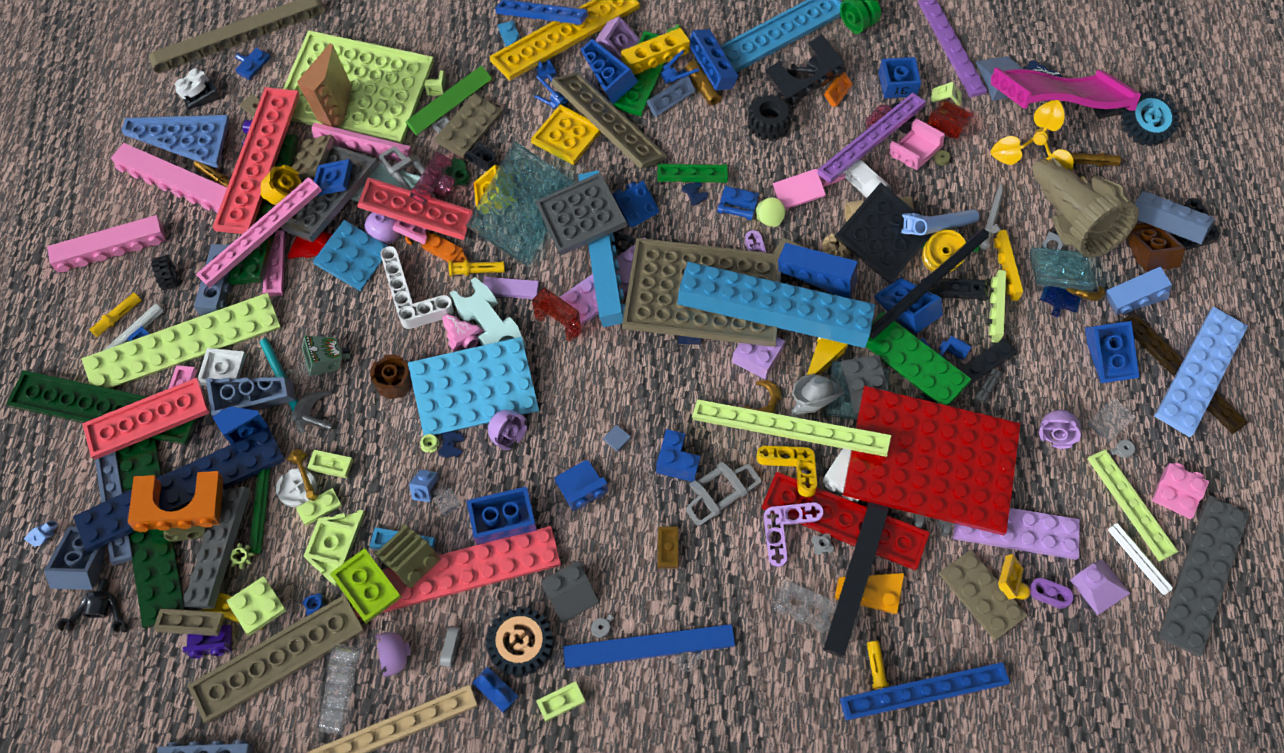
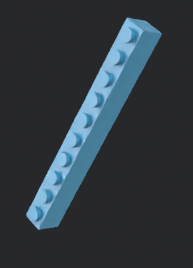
[578,170,625,327]

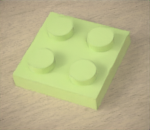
[226,576,286,636]

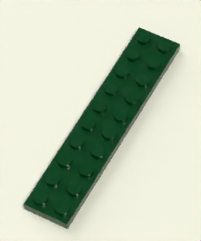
[227,134,299,286]
[6,370,200,446]
[116,438,186,629]

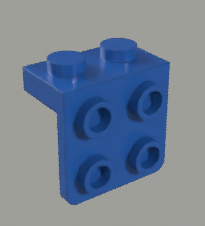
[612,181,659,228]
[555,460,608,511]

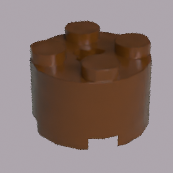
[370,354,412,399]

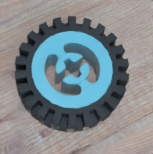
[1120,91,1180,146]

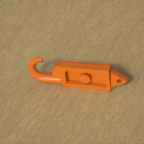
[405,231,467,262]

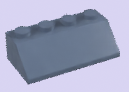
[1135,191,1216,244]

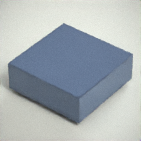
[603,425,631,452]

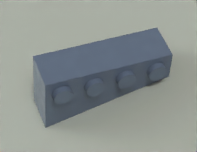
[206,377,296,416]

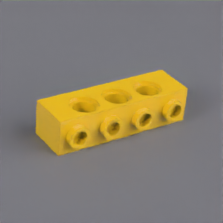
[621,28,690,75]

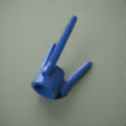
[660,50,700,84]
[535,73,567,109]

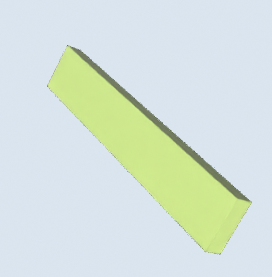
[1088,449,1178,562]

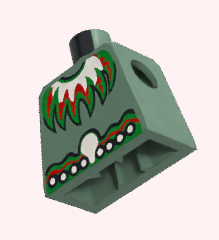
[302,336,350,376]

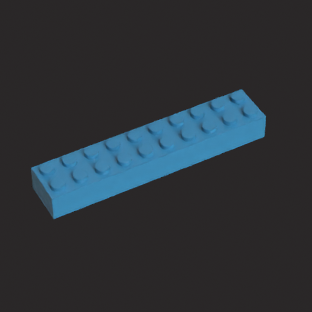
[677,262,875,348]

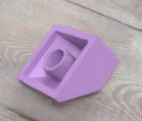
[1070,559,1130,615]

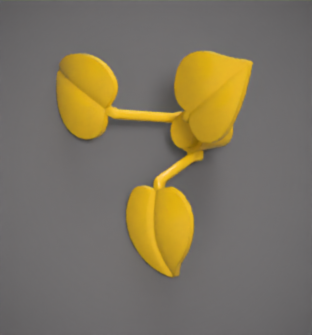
[990,100,1074,171]

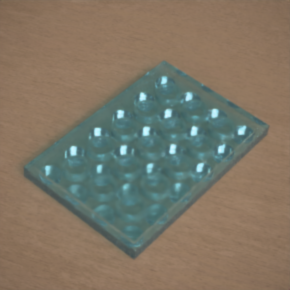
[466,141,573,266]

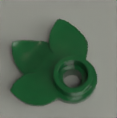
[438,157,470,188]

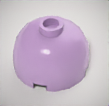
[365,212,400,245]
[488,410,527,450]
[1039,410,1081,449]
[375,632,411,677]

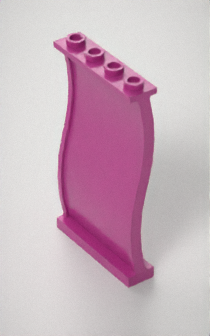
[991,67,1141,111]

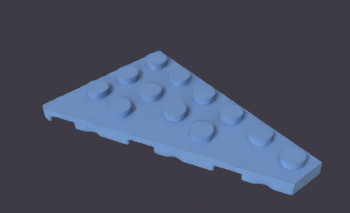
[121,115,230,167]

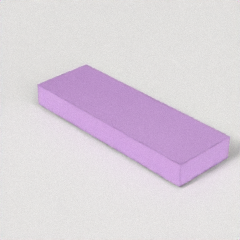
[483,277,539,299]

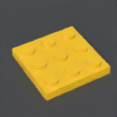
[531,105,601,165]

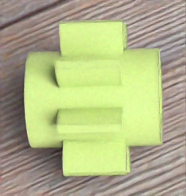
[230,543,255,569]

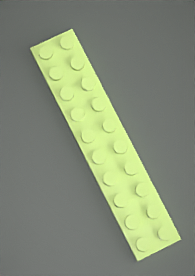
[81,293,281,389]

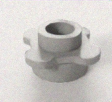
[811,533,834,555]

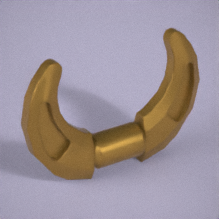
[1063,276,1105,301]
[745,380,781,413]

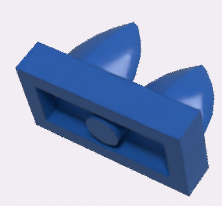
[472,667,519,713]

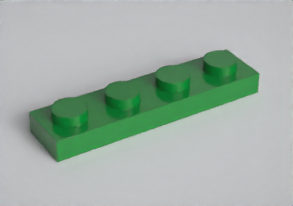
[657,164,728,183]

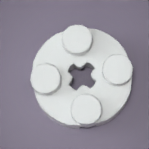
[175,68,209,99]

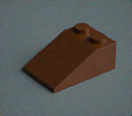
[1126,223,1186,272]

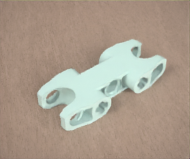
[450,277,527,349]

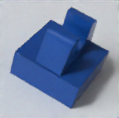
[536,59,556,80]

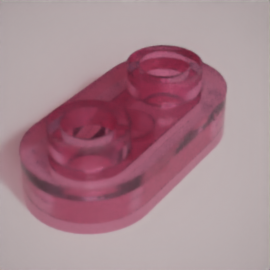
[865,105,892,129]

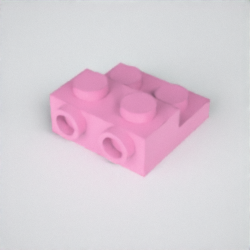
[1152,463,1209,519]

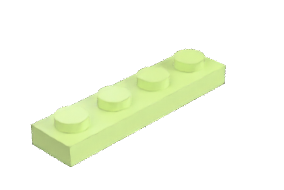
[989,270,1006,343]

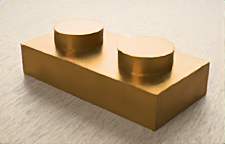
[657,526,678,569]

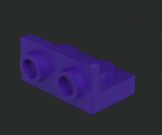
[182,625,233,659]

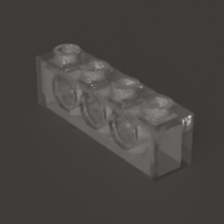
[771,578,861,641]

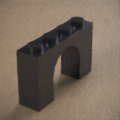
[765,34,845,106]

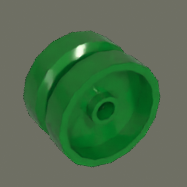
[840,0,881,34]

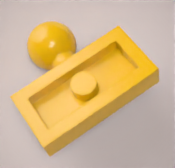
[998,554,1031,600]

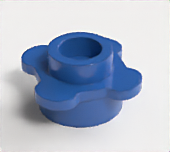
[303,593,326,616]

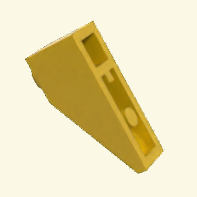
[807,338,848,375]

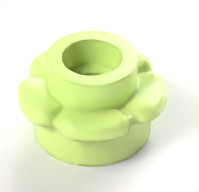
[420,434,440,453]

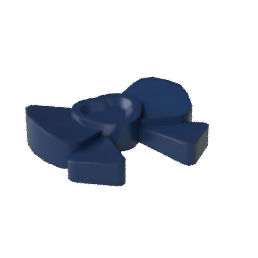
[682,182,708,206]
[438,431,465,458]

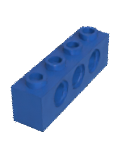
[689,29,738,90]

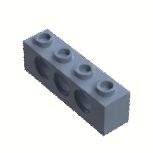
[194,244,231,316]
[157,740,254,753]

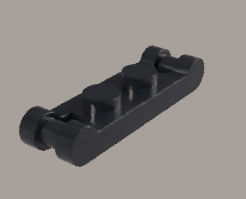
[920,278,988,301]

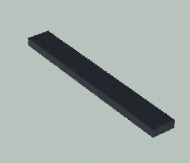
[822,502,889,658]

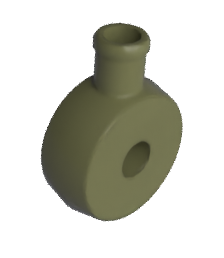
[932,150,950,166]

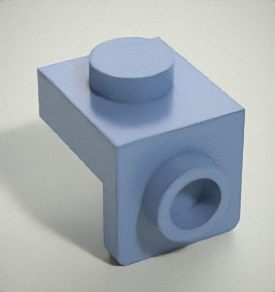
[409,470,439,502]

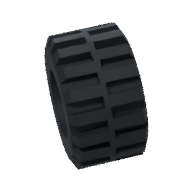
[747,94,792,141]

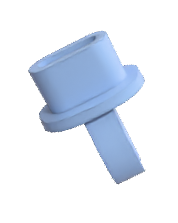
[24,520,58,546]

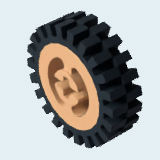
[486,607,553,677]

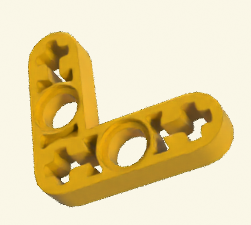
[756,446,817,497]

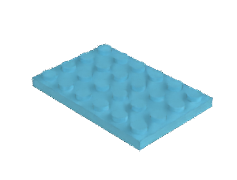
[408,337,539,436]

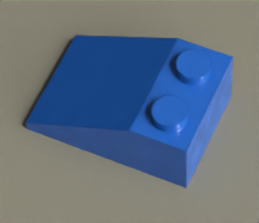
[874,277,943,334]
[1085,321,1139,383]

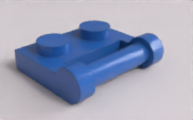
[717,186,759,221]

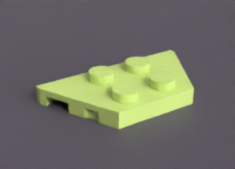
[304,510,365,586]

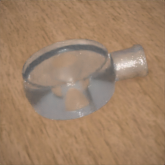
[677,652,703,672]

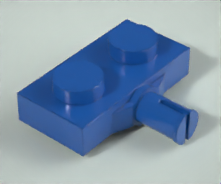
[235,48,271,80]

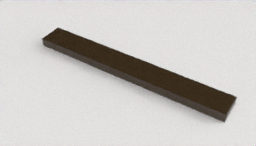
[1121,312,1248,434]

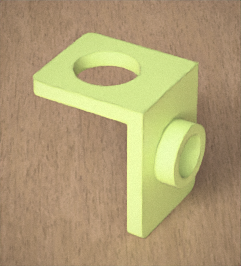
[931,82,962,106]

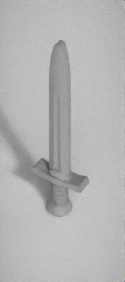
[979,184,1004,250]

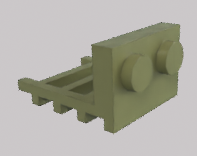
[373,524,441,589]

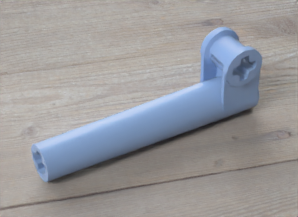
[901,209,979,235]

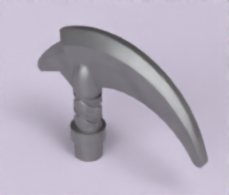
[292,391,333,433]

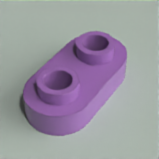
[1029,578,1073,609]

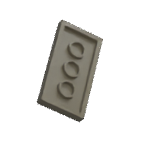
[435,93,502,159]
[939,550,1028,641]

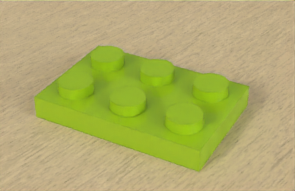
[330,548,402,624]

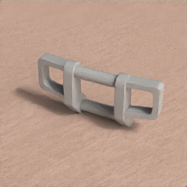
[379,147,438,198]
[686,462,761,526]

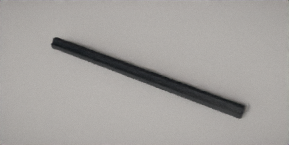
[869,229,989,339]

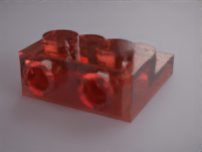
[927,100,974,139]

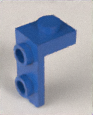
[938,335,971,361]

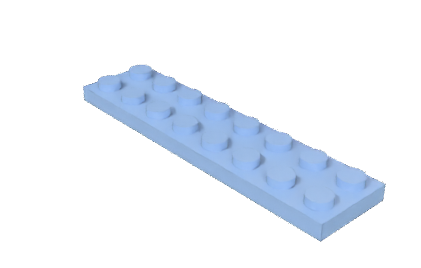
[1154,306,1248,437]

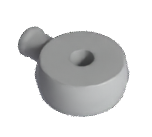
[1109,440,1135,458]
[591,614,614,638]

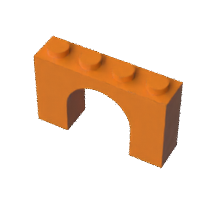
[128,471,224,532]

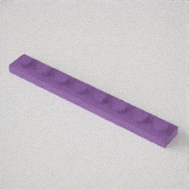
[918,0,987,98]
[817,93,926,184]

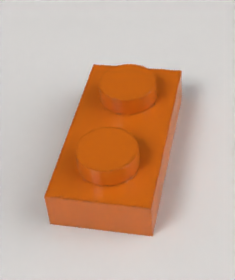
[823,72,853,107]

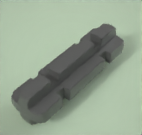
[976,368,1002,402]

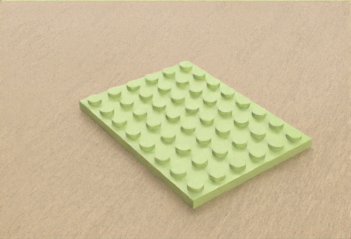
[283,30,434,144]

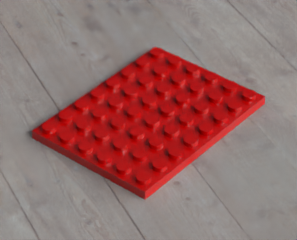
[842,386,1021,536]

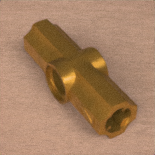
[685,60,722,106]

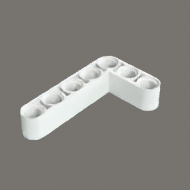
[381,246,454,329]

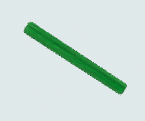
[249,468,271,555]

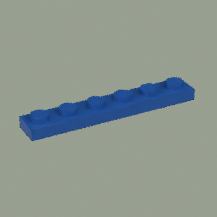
[495,0,588,25]

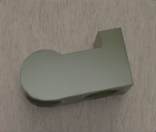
[163,526,205,542]

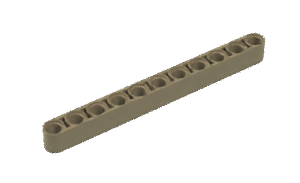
[149,0,325,74]

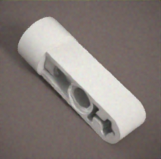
[844,160,891,198]

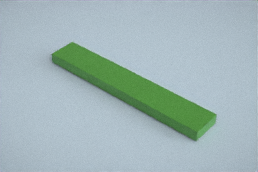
[405,65,492,136]

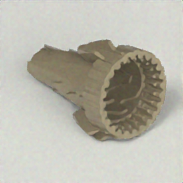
[1032,157,1139,258]

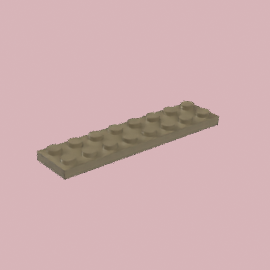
[551,72,666,169]
[187,595,365,724]

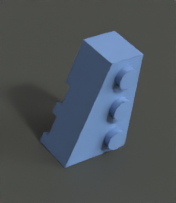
[1106,267,1172,315]

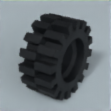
[151,255,179,290]

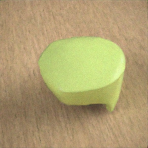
[756,198,785,227]

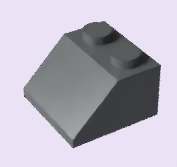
[541,561,599,623]

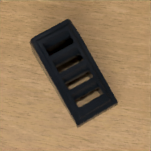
[184,80,220,110]

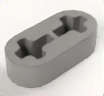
[440,626,461,668]

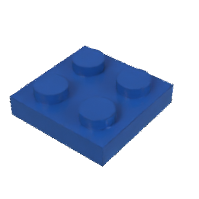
[314,159,353,196]

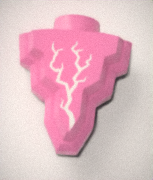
[442,314,484,352]

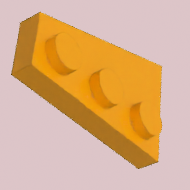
[834,573,904,614]

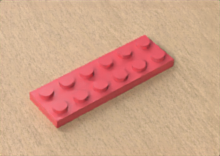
[358,177,473,240]
[82,378,210,460]

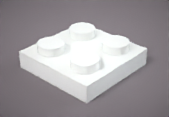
[198,348,246,386]

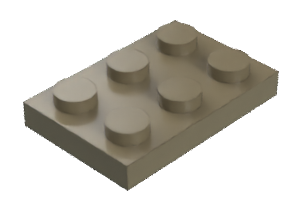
[292,134,335,180]

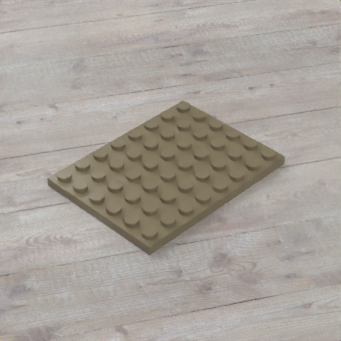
[622,238,781,347]

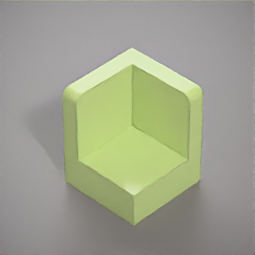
[425,70,446,96]

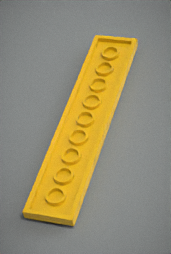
[490,0,640,81]

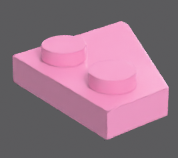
[393,220,427,245]

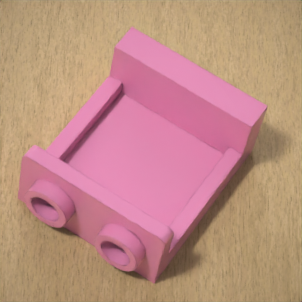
[889,118,945,170]

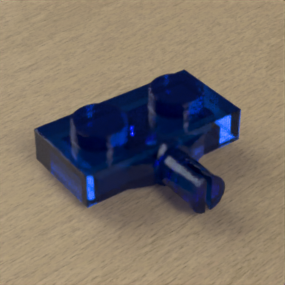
[1040,282,1081,317]

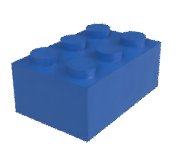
[466,486,537,545]

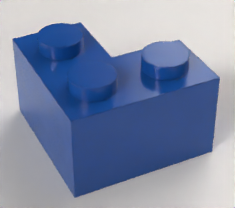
[656,429,700,482]

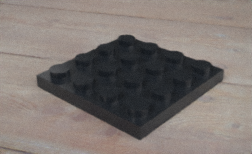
[834,182,933,284]

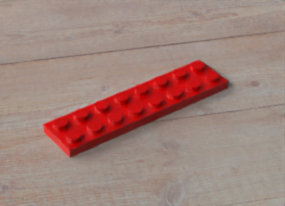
[761,472,930,571]

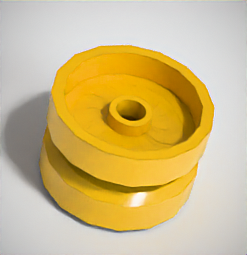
[922,230,966,273]

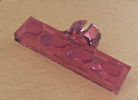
[409,152,455,205]

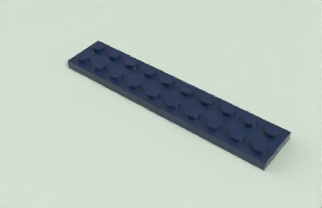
[73,427,285,553]

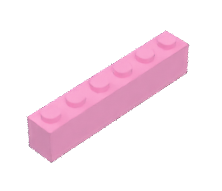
[47,215,166,273]

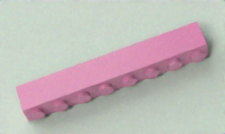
[111,143,227,213]

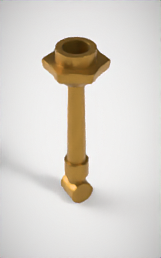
[287,449,318,501]

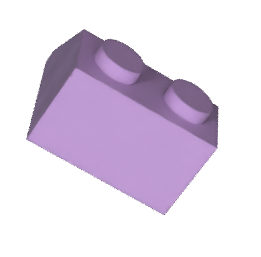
[595,16,640,61]

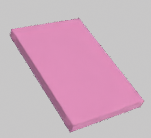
[773,169,826,210]

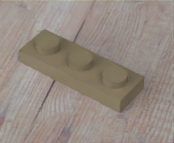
[153,609,225,636]

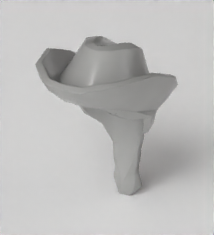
[790,374,844,418]

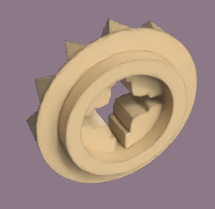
[822,233,851,258]

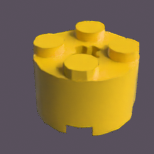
[260,165,301,205]

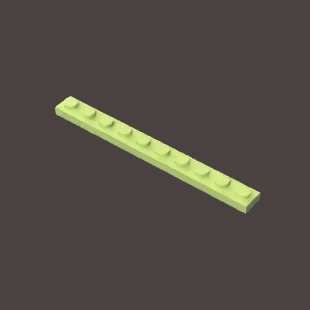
[692,399,891,457]

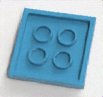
[313,220,388,291]

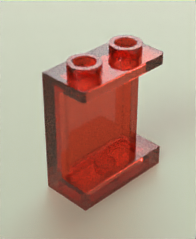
[532,287,581,342]

